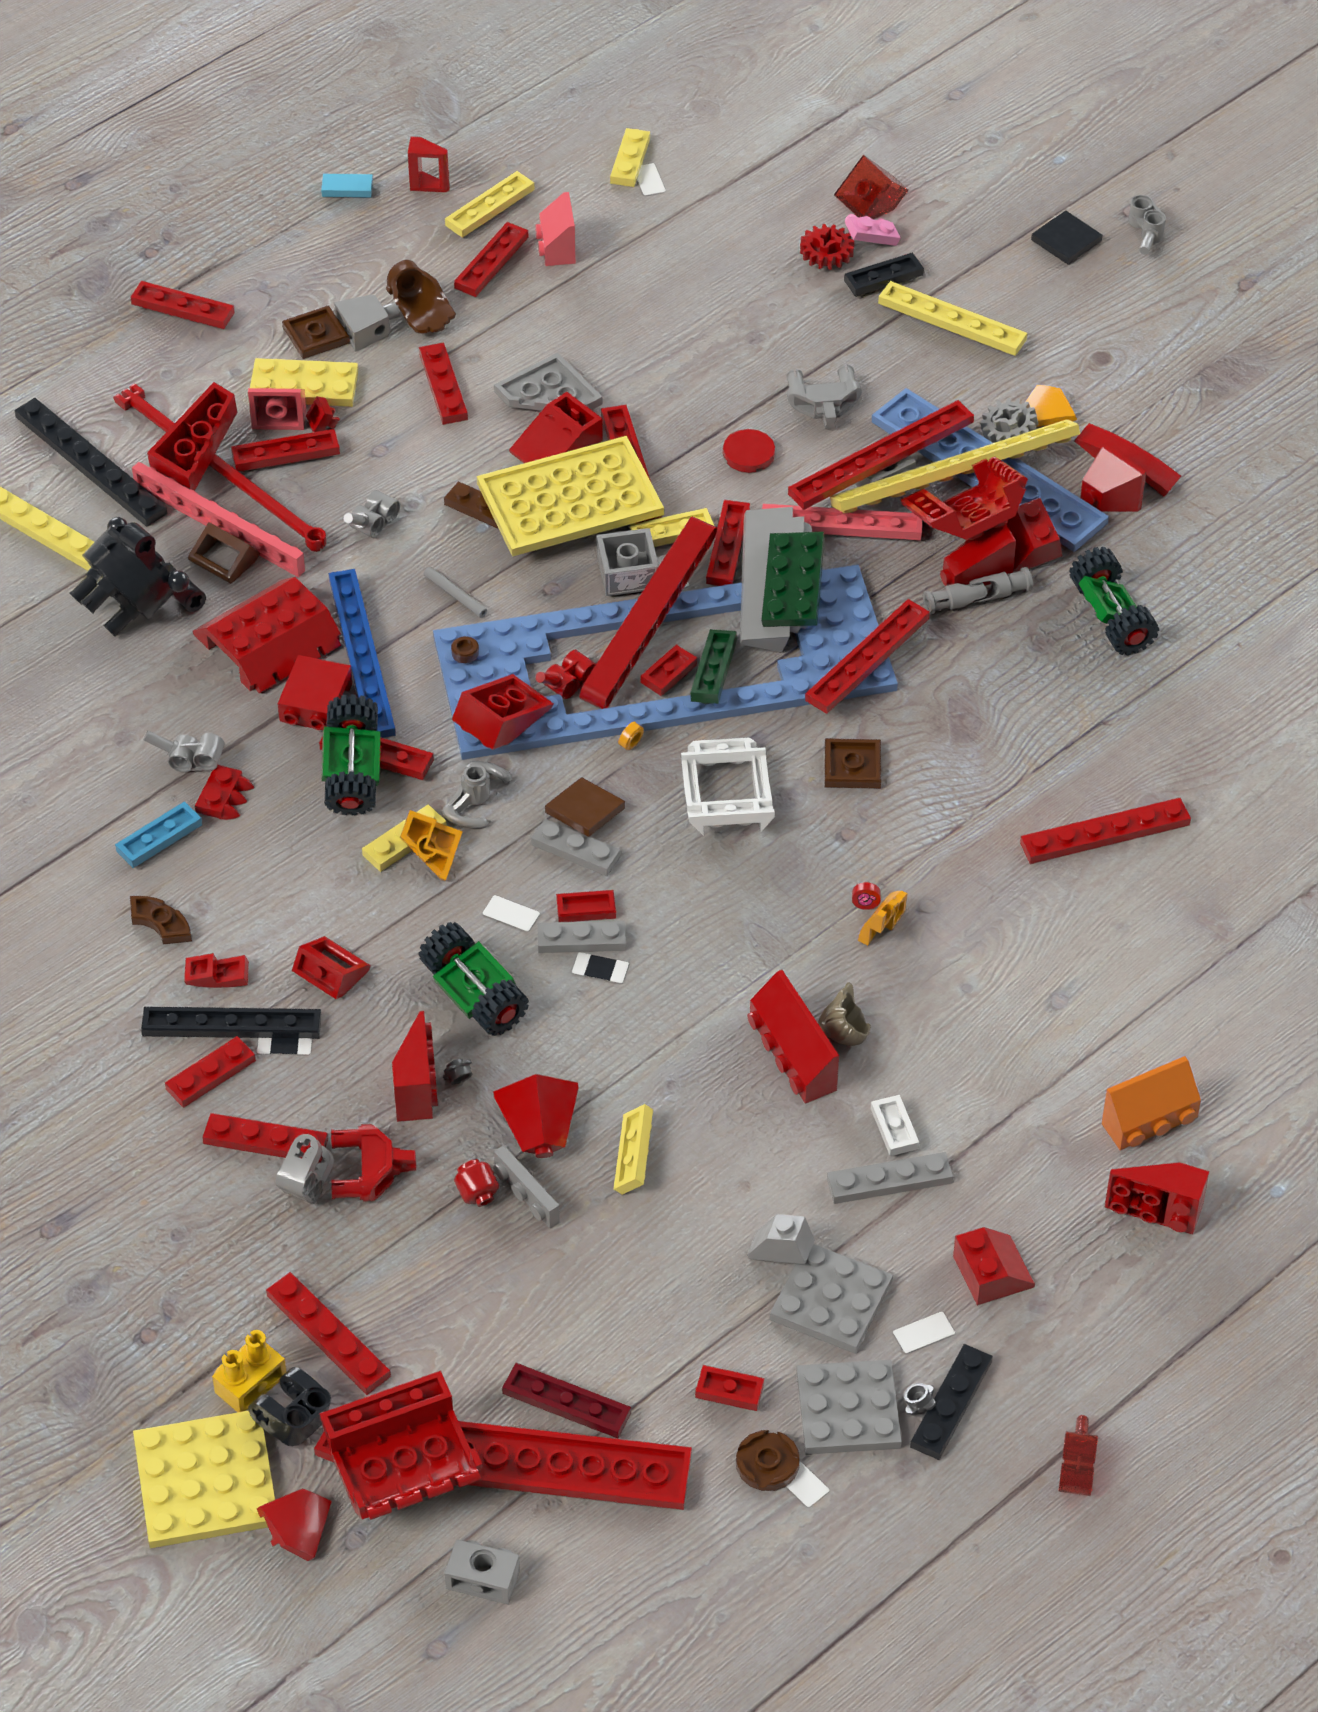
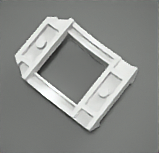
[681,738,775,836]

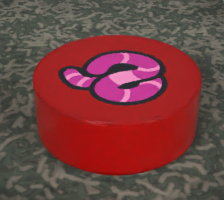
[852,882,881,910]

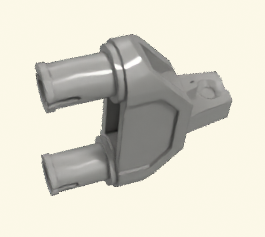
[786,365,862,429]

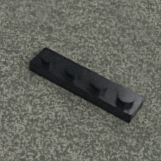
[910,1344,993,1460]

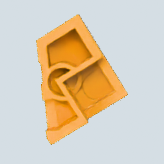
[400,810,463,881]
[858,891,908,946]

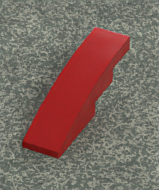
[1074,423,1181,497]

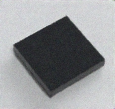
[1031,210,1103,265]

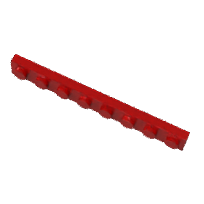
[788,400,974,510]

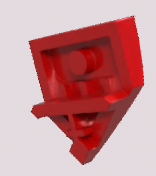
[256,1488,332,1561]

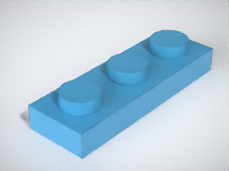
[115,801,202,868]

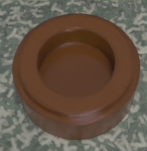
[451,636,479,663]

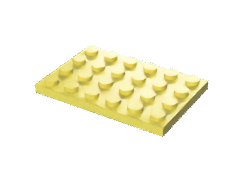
[477,436,664,557]

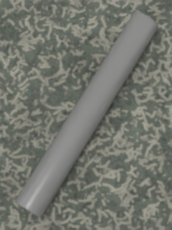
[424,567,487,618]

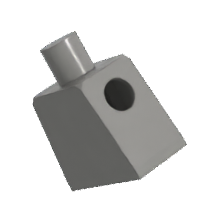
[334,294,399,352]

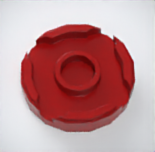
[723,429,775,473]

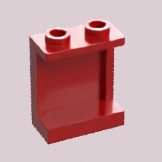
[277,655,353,730]

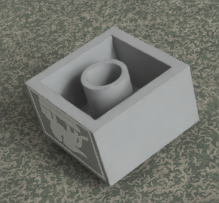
[596,528,659,596]

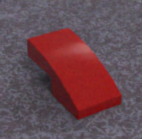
[184,953,249,988]

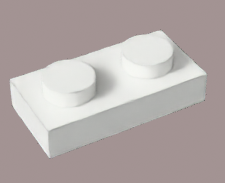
[871,1095,919,1156]

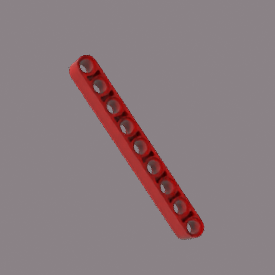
[579,516,717,709]

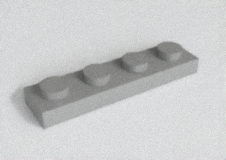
[827,1152,953,1204]

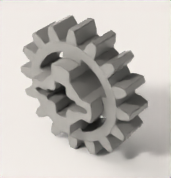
[980,398,1038,443]

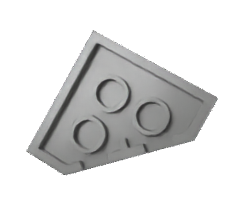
[494,353,603,411]

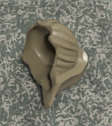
[818,982,871,1046]

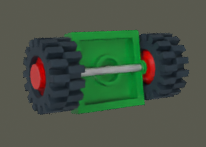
[1069,547,1159,656]
[321,694,380,815]
[419,922,529,1036]

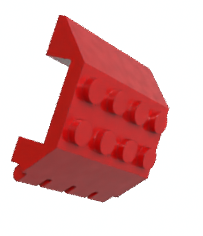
[900,457,1028,540]
[193,577,341,693]
[319,1370,485,1520]

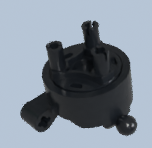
[69,517,206,637]

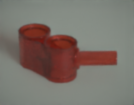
[1058,1415,1098,1496]

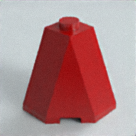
[940,525,1016,586]
[493,1074,579,1158]

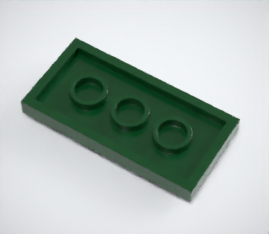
[761,532,825,627]

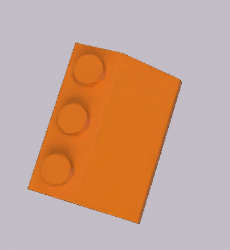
[1102,1056,1201,1150]

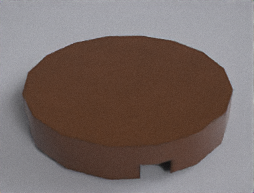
[736,1430,799,1491]

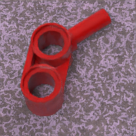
[535,649,596,699]

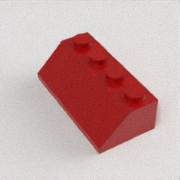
[747,970,839,1104]

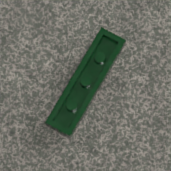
[690,629,737,704]

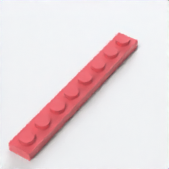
[132,462,305,578]

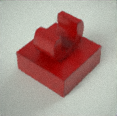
[305,396,340,432]

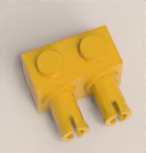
[212,1330,287,1412]

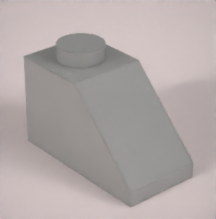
[747,1214,815,1264]

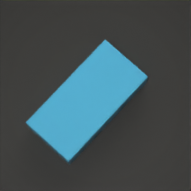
[321,174,373,198]

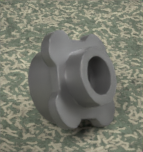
[904,1383,936,1415]

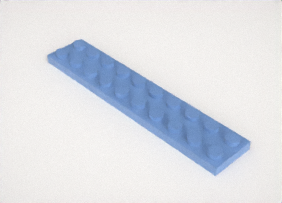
[872,388,1109,552]

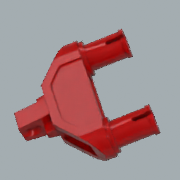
[331,1124,416,1202]

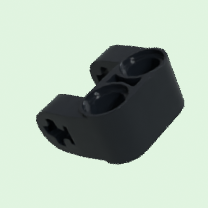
[249,1367,331,1447]

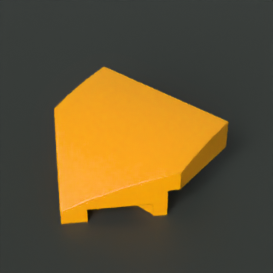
[1026,385,1077,427]

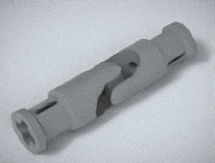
[923,567,1033,615]

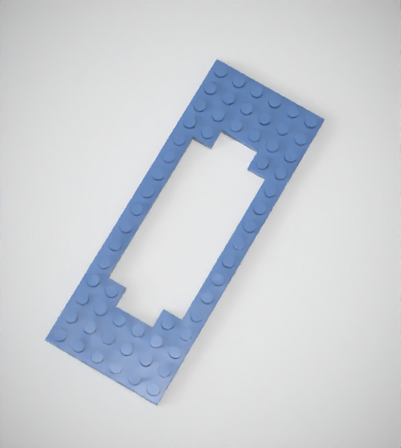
[433,565,898,760]

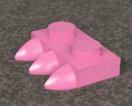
[845,214,901,246]

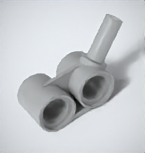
[1129,194,1166,255]
[343,490,401,538]
[143,730,225,772]

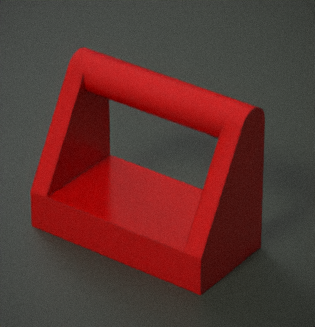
[408,136,450,193]
[291,936,370,999]

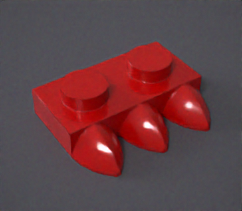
[195,765,254,820]

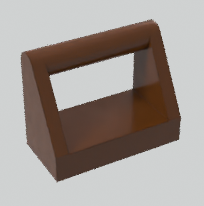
[188,522,260,584]

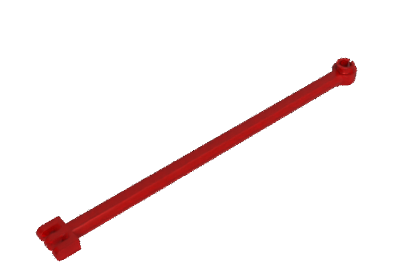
[113,383,327,552]

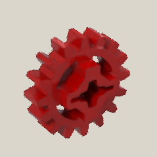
[800,224,855,270]

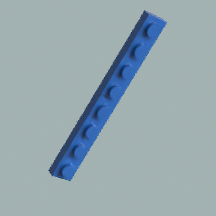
[328,569,396,738]

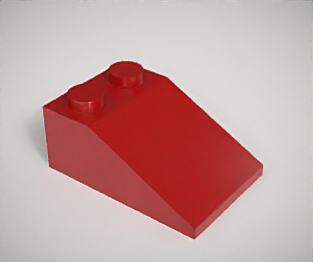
[451,674,554,750]

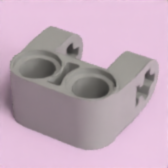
[275,1134,334,1204]

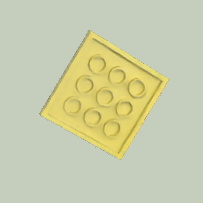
[133,1411,275,1548]

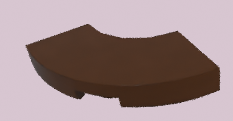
[130,896,192,945]

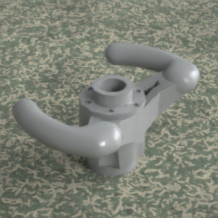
[443,761,512,829]

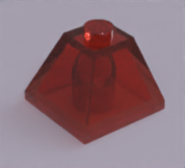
[834,155,909,220]

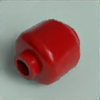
[454,1159,499,1207]

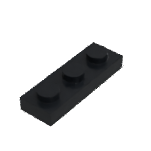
[844,252,924,297]

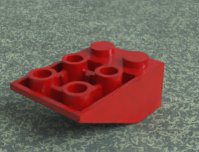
[509,391,603,463]
[392,1011,438,1122]
[1104,1162,1210,1235]

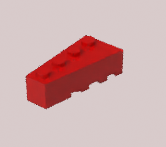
[147,382,238,491]

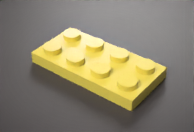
[250,358,358,407]

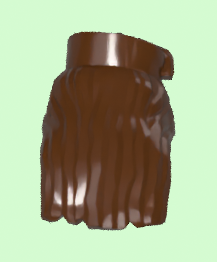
[386,260,456,334]

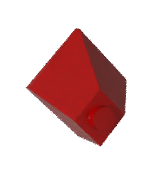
[1080,445,1146,512]

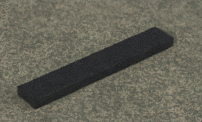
[141,1006,322,1039]

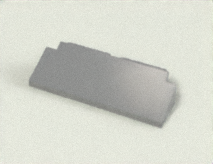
[740,507,812,652]

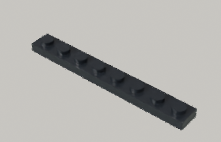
[14,398,168,527]

